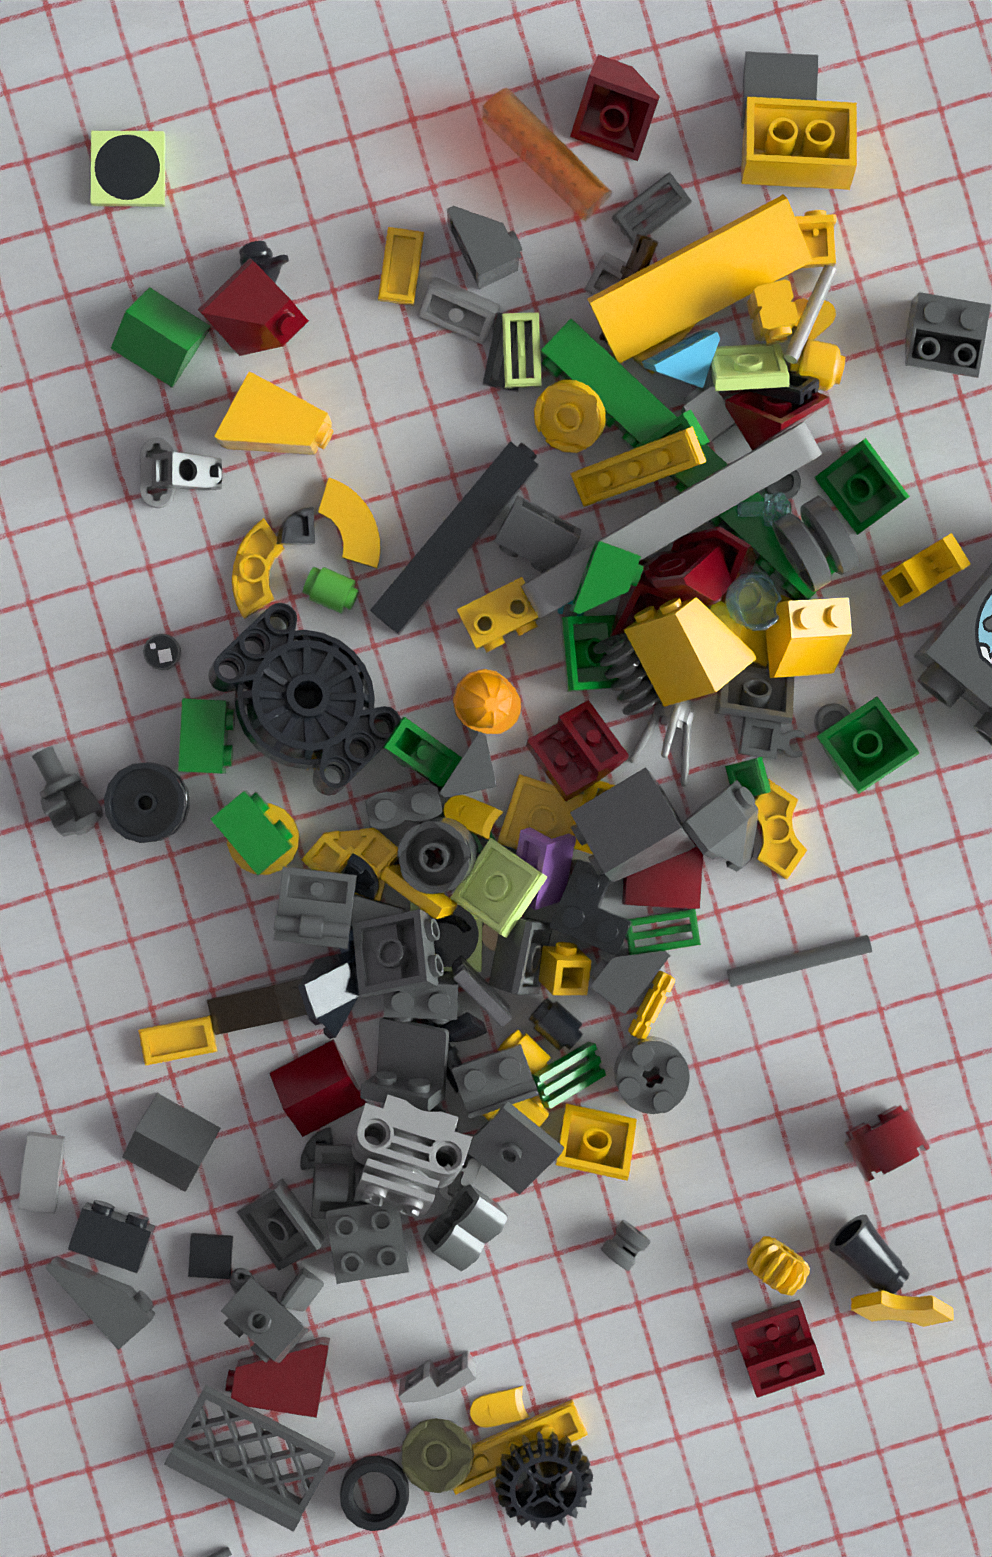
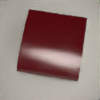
[526,700,629,802]
[622,841,703,909]
[731,1300,825,1398]

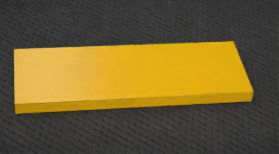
[587,194,813,363]

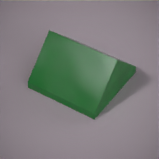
[111,287,211,388]
[814,438,910,535]
[560,615,618,692]
[817,696,919,794]

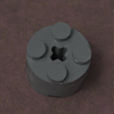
[398,817,478,894]
[614,1036,690,1114]

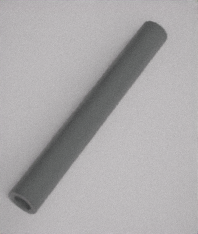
[727,935,872,987]

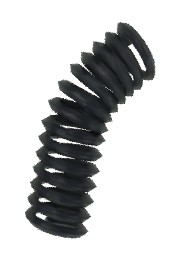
[436,915,472,933]

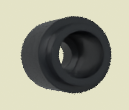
[528,998,583,1051]

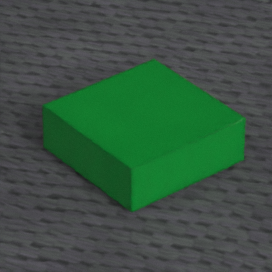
[725,757,771,796]

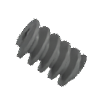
[593,633,659,715]

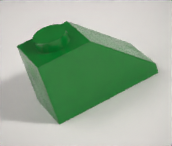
[569,541,644,614]

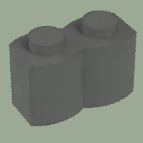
[365,784,443,829]
[423,1184,508,1271]

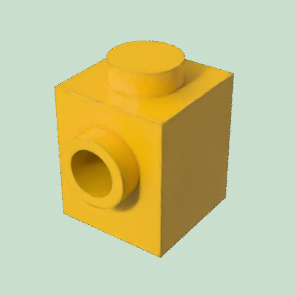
[539,942,592,995]

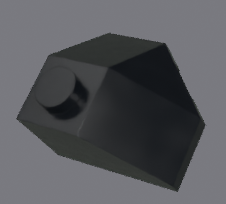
[298,950,360,1039]

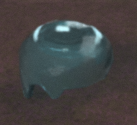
[725,572,782,631]

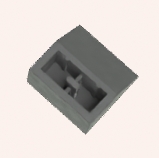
[905,292,991,378]

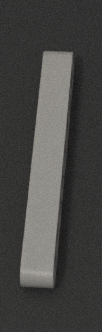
[521,422,822,618]

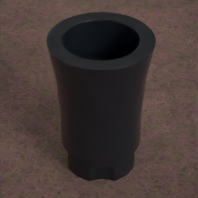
[829,1214,910,1294]

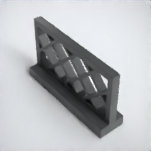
[164,1385,336,1532]

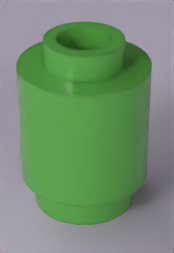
[302,567,359,614]

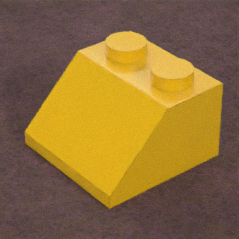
[763,597,852,678]

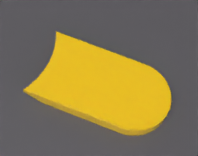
[444,795,504,840]
[470,1386,530,1428]

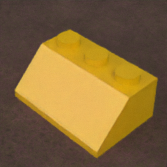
[741,97,857,190]

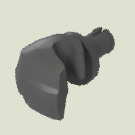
[32,746,103,837]

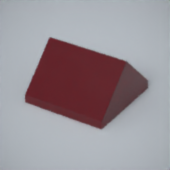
[725,390,829,450]
[269,1039,367,1137]

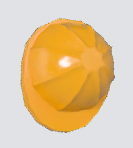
[453,669,521,734]

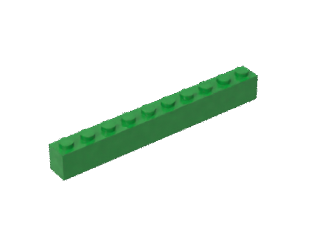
[540,318,835,601]

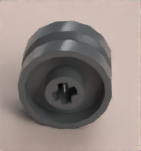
[772,495,860,592]

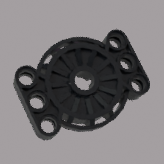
[208,603,401,796]

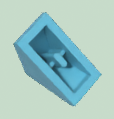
[642,329,720,388]

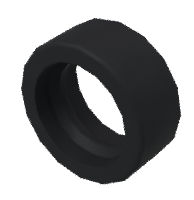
[340,1456,409,1531]

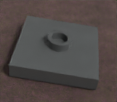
[468,1101,564,1195]

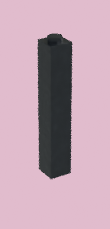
[370,441,539,635]

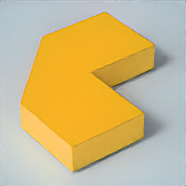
[301,828,398,880]

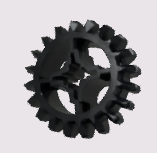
[494,1431,593,1530]

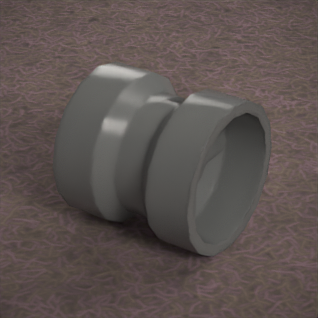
[601,1220,651,1271]

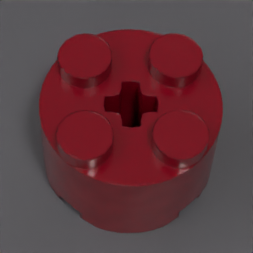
[844,1105,930,1182]

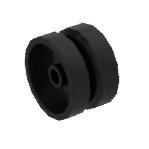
[104,762,190,843]

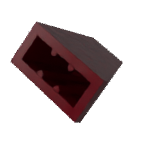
[225,1337,330,1418]

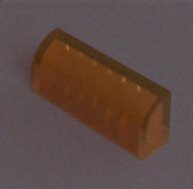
[482,87,612,222]

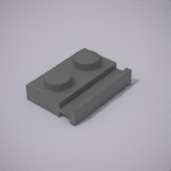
[451,1043,538,1119]

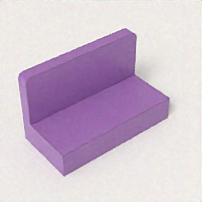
[516,827,576,910]

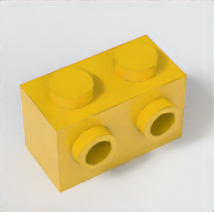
[457,577,540,653]

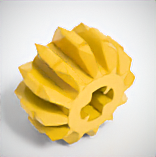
[747,1236,810,1296]

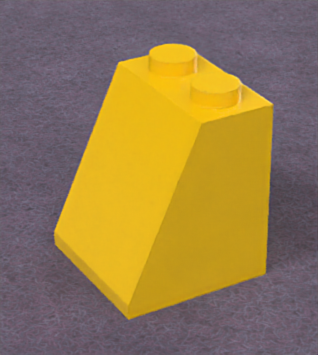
[214,371,334,455]
[624,597,757,707]

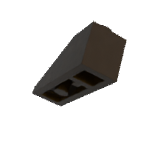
[207,975,307,1035]

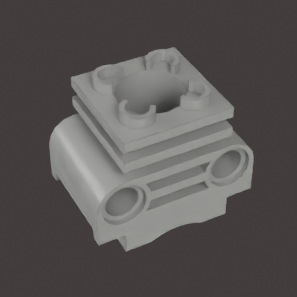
[351,1095,472,1217]

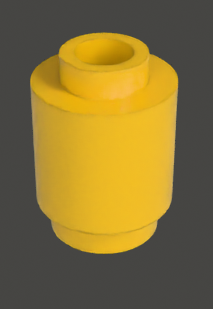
[497,1029,551,1080]

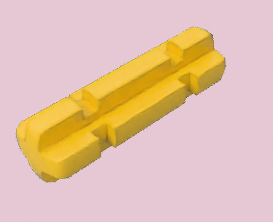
[628,971,675,1039]

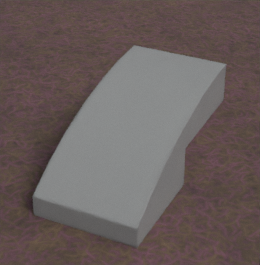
[18,1131,65,1214]

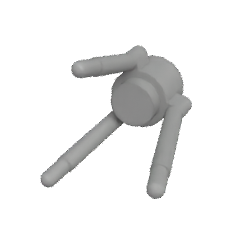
[629,700,695,787]

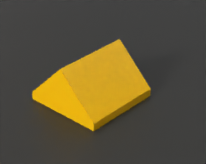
[555,1103,637,1181]

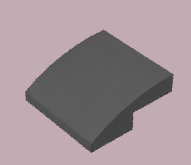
[741,51,818,129]

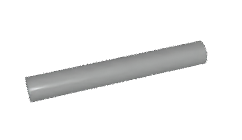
[784,265,837,364]

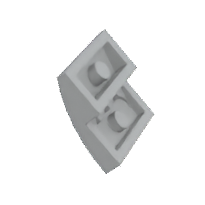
[398,1351,476,1403]

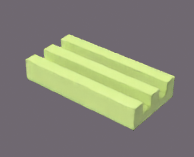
[502,312,542,388]

